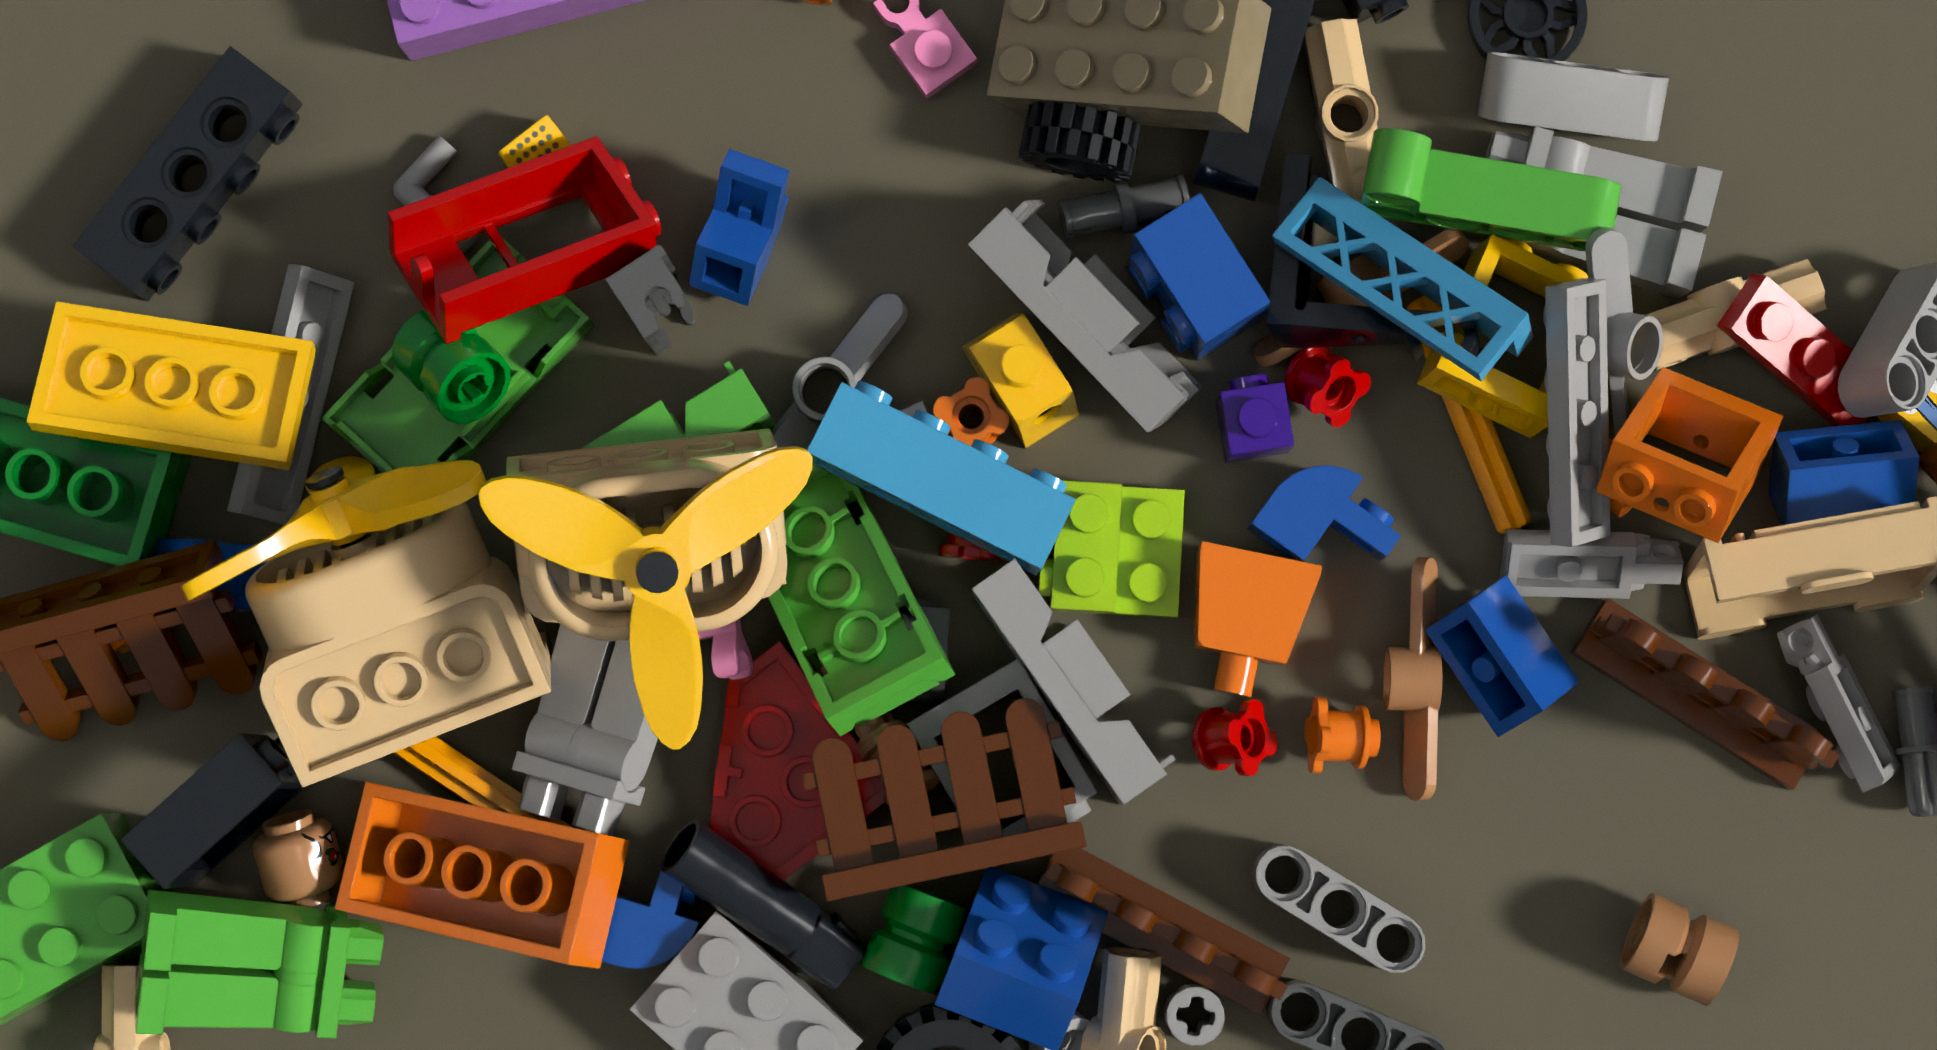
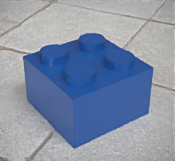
[1126,193,1271,361]
[934,867,1108,1050]

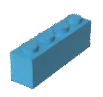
[807,381,1076,576]

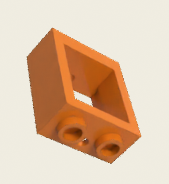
[1596,367,1783,543]

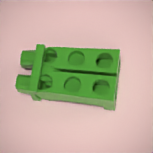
[134,890,384,1038]

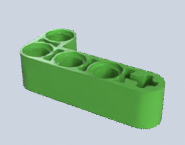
[1361,128,1622,252]

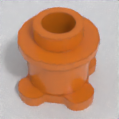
[933,377,1009,446]
[1304,697,1381,773]

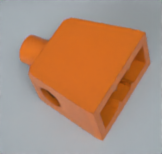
[1194,541,1322,698]

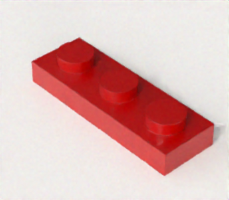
[1717,273,1869,426]

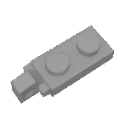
[1499,529,1684,599]
[1777,614,1901,793]

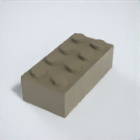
[987,0,1272,133]

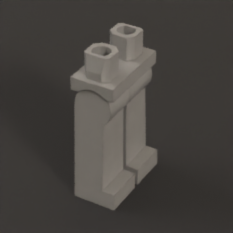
[1485,126,1723,300]
[512,624,658,836]

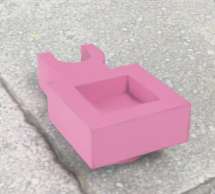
[873,0,978,100]

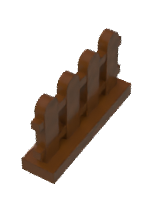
[0,540,263,741]
[1570,598,1840,790]
[802,698,1087,901]
[1037,848,1290,1016]

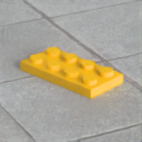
[26,301,316,470]

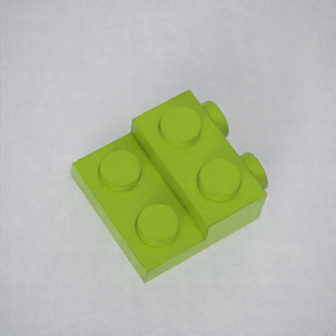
[1039,480,1185,618]

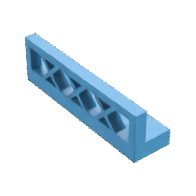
[1272,177,1533,381]

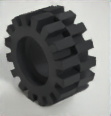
[1018,101,1141,182]

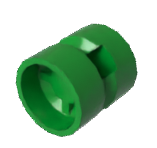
[392,309,511,424]
[860,884,970,995]

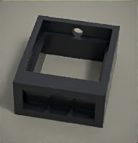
[121,733,305,889]

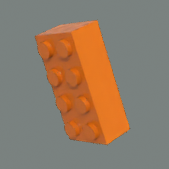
[335,781,630,969]

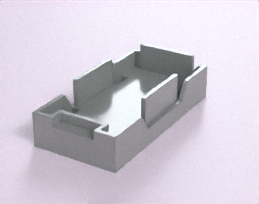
[968,199,1203,433]
[972,559,1176,805]

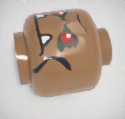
[252,809,345,907]

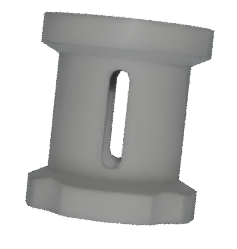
[1163,983,1225,1046]

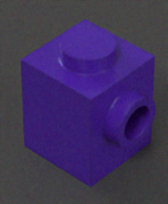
[1215,374,1294,463]

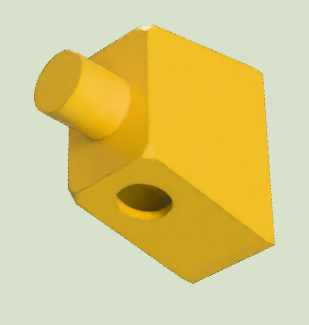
[961,313,1079,449]

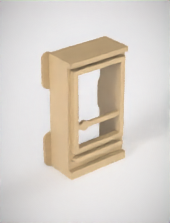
[1682,496,1937,640]

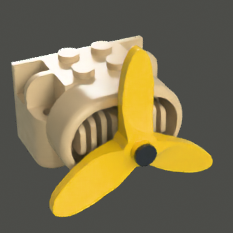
[478,428,812,750]
[181,456,551,788]

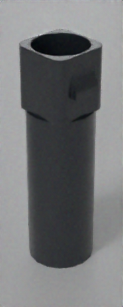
[660,819,866,990]

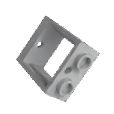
[907,658,1097,836]

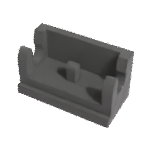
[605,244,695,356]

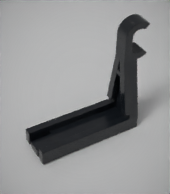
[1267,153,1480,361]

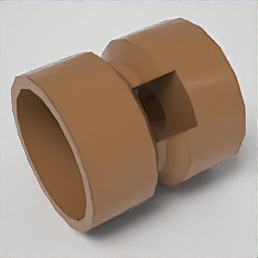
[1619,893,1739,1006]

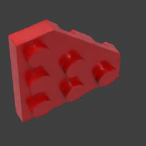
[709,641,886,880]

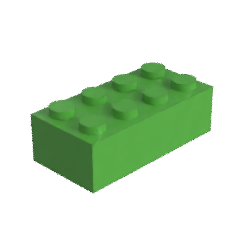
[0,813,164,1026]

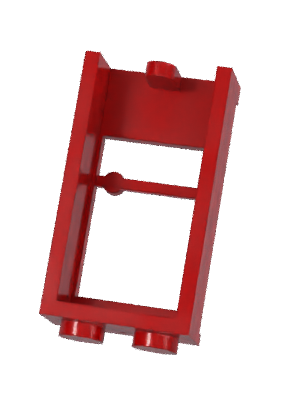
[387,136,661,345]

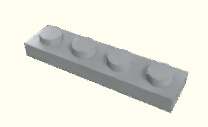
[227,264,355,525]
[1543,278,1611,547]

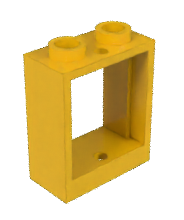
[1417,234,1588,439]

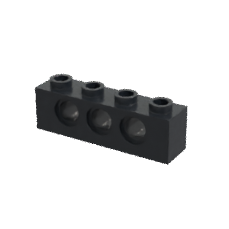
[72,46,303,301]

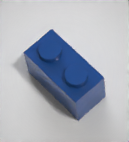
[1768,420,1920,525]
[1425,575,1579,737]

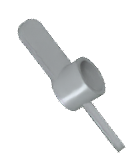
[1586,227,1663,436]
[771,293,908,449]

